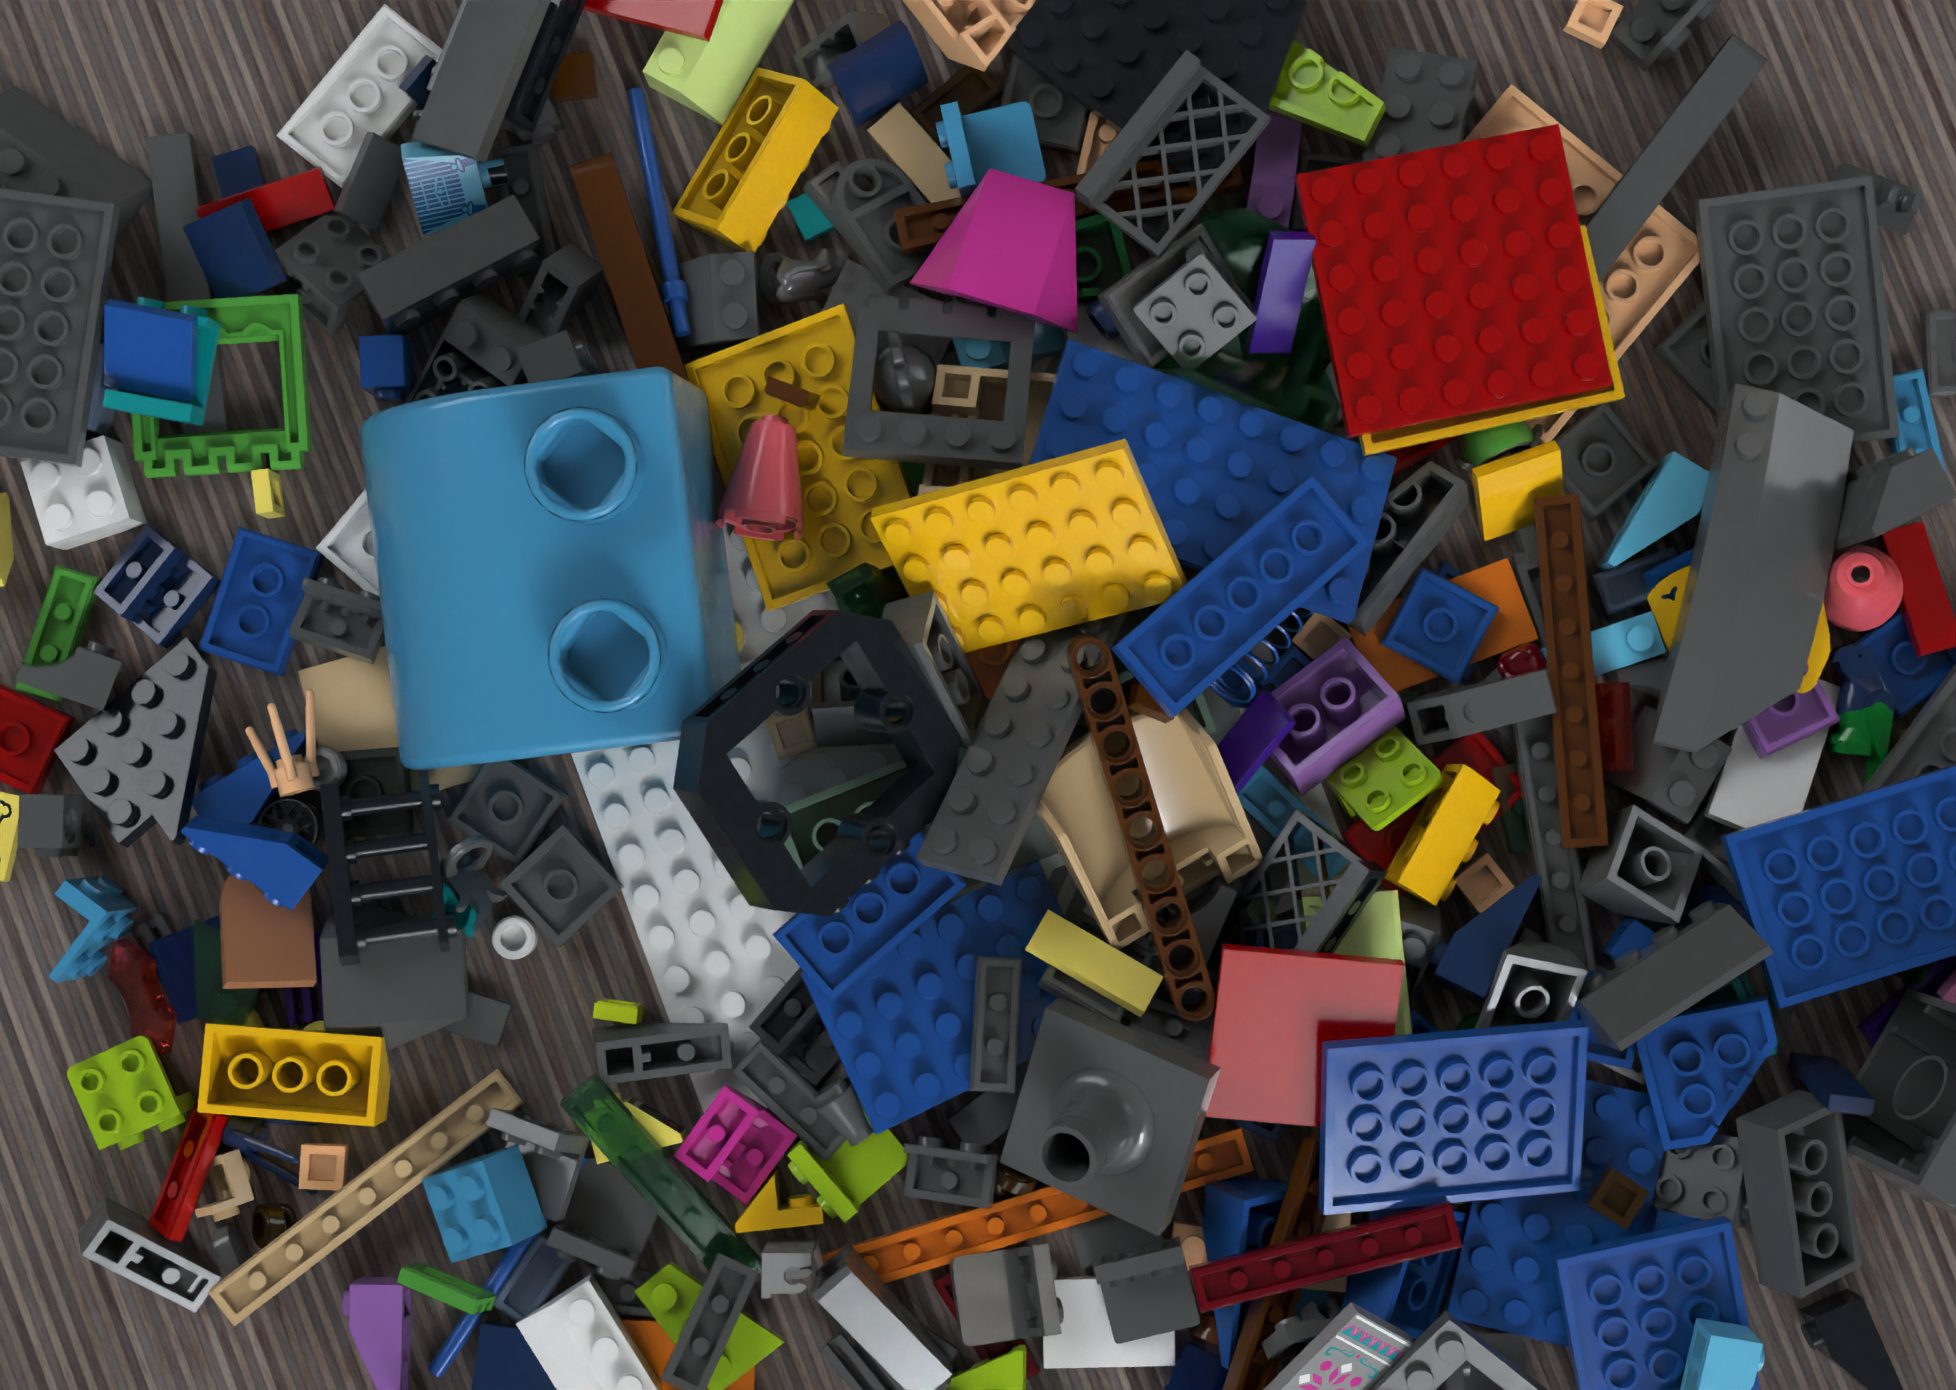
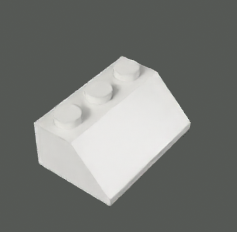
[516,1273,662,1390]

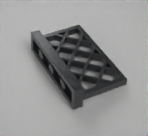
[1209,809,1388,966]

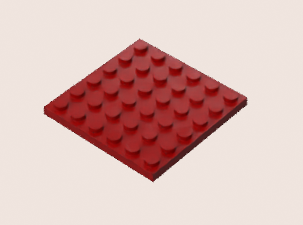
[1295,124,1613,438]

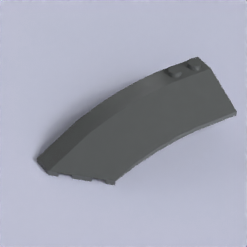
[1651,383,1854,753]

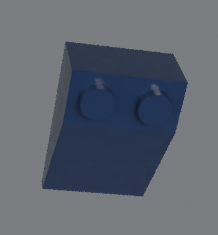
[1427,874,1542,1005]

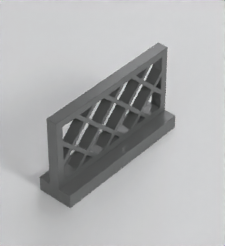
[1075,50,1271,259]

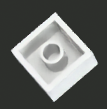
[20,435,147,550]

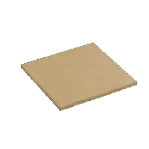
[298,646,482,791]

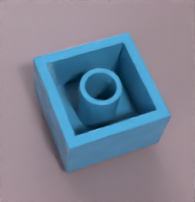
[422,1144,548,1263]

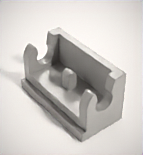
[761,1238,817,1298]

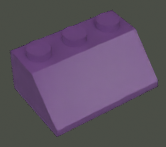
[1241,636,1406,797]

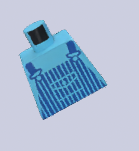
[401,142,509,236]

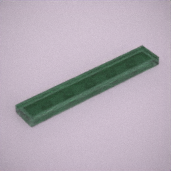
[560,1073,762,1274]

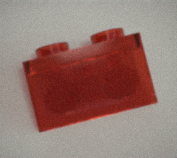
[1596,682,1633,771]

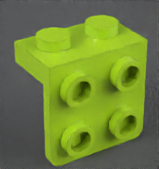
[1326,726,1443,831]
[67,1035,195,1151]
[787,1099,909,1223]

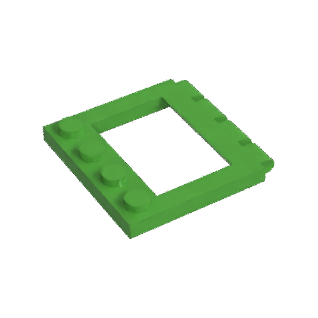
[131,294,313,478]

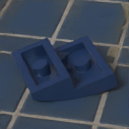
[826,20,929,128]
[93,524,221,649]
[472,1320,557,1390]

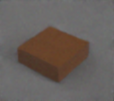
[552,51,598,103]
[764,376,820,411]

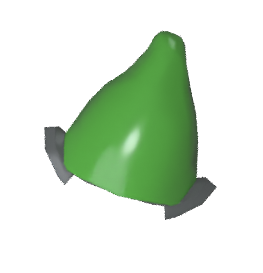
[1455,421,1543,474]

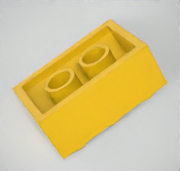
[1384,764,1501,906]

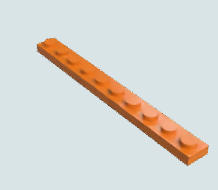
[821,1126,1254,1283]

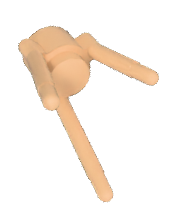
[245,689,320,797]

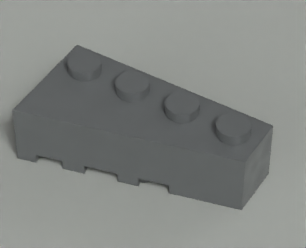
[357,194,542,336]
[1345,460,1469,637]

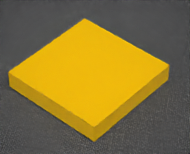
[1472,440,1564,541]

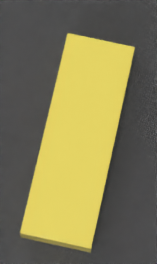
[1025,909,1164,1018]

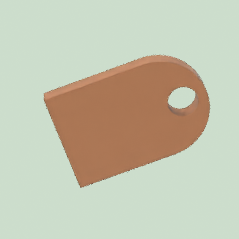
[219,874,317,989]

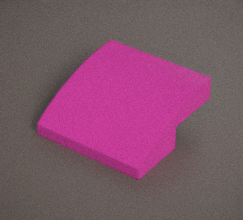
[673,1084,798,1205]

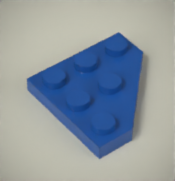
[1636,995,1778,1151]

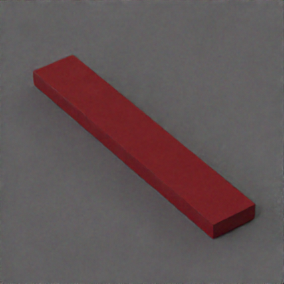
[1189,1201,1463,1313]

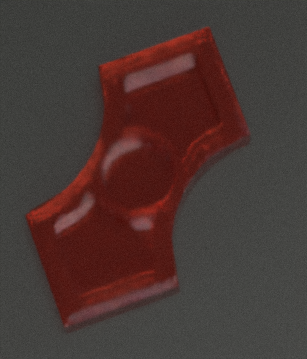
[108,938,178,1057]

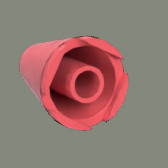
[715,414,804,541]
[1823,545,1903,632]

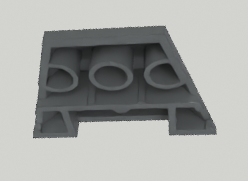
[320,902,470,1051]

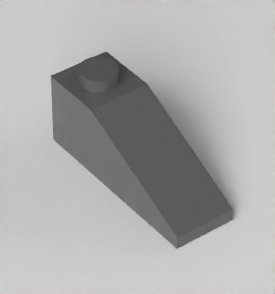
[592,1023,732,1085]
[78,1196,221,1312]

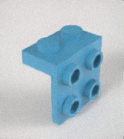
[936,101,1047,197]
[49,875,138,983]

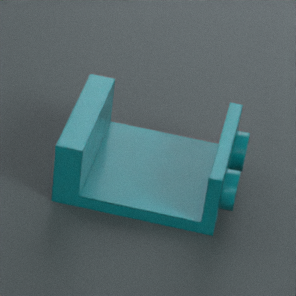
[102,297,221,426]

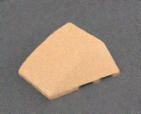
[903,0,1037,72]

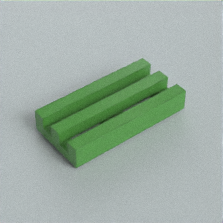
[397,1262,497,1315]

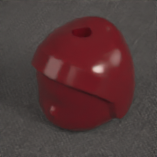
[1497,643,1547,678]

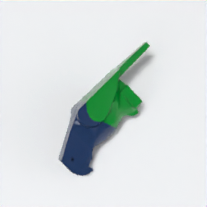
[1828,644,1896,786]

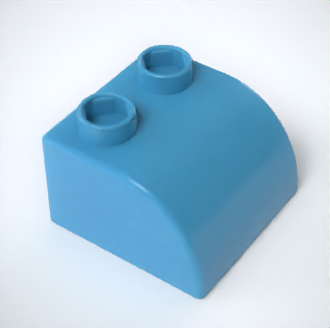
[359,366,741,770]

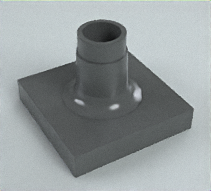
[1000,997,1221,1236]

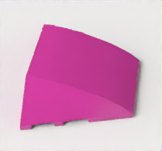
[910,168,1078,334]

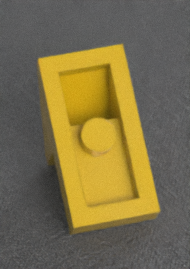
[735,1170,826,1233]

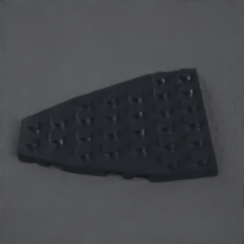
[1004,0,1309,189]

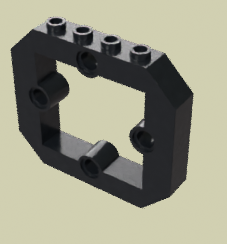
[673,610,961,916]

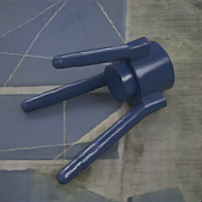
[222,1115,318,1195]

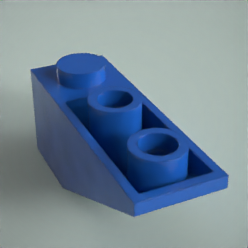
[192,729,306,826]
[181,816,328,911]

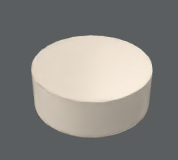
[492,915,538,960]

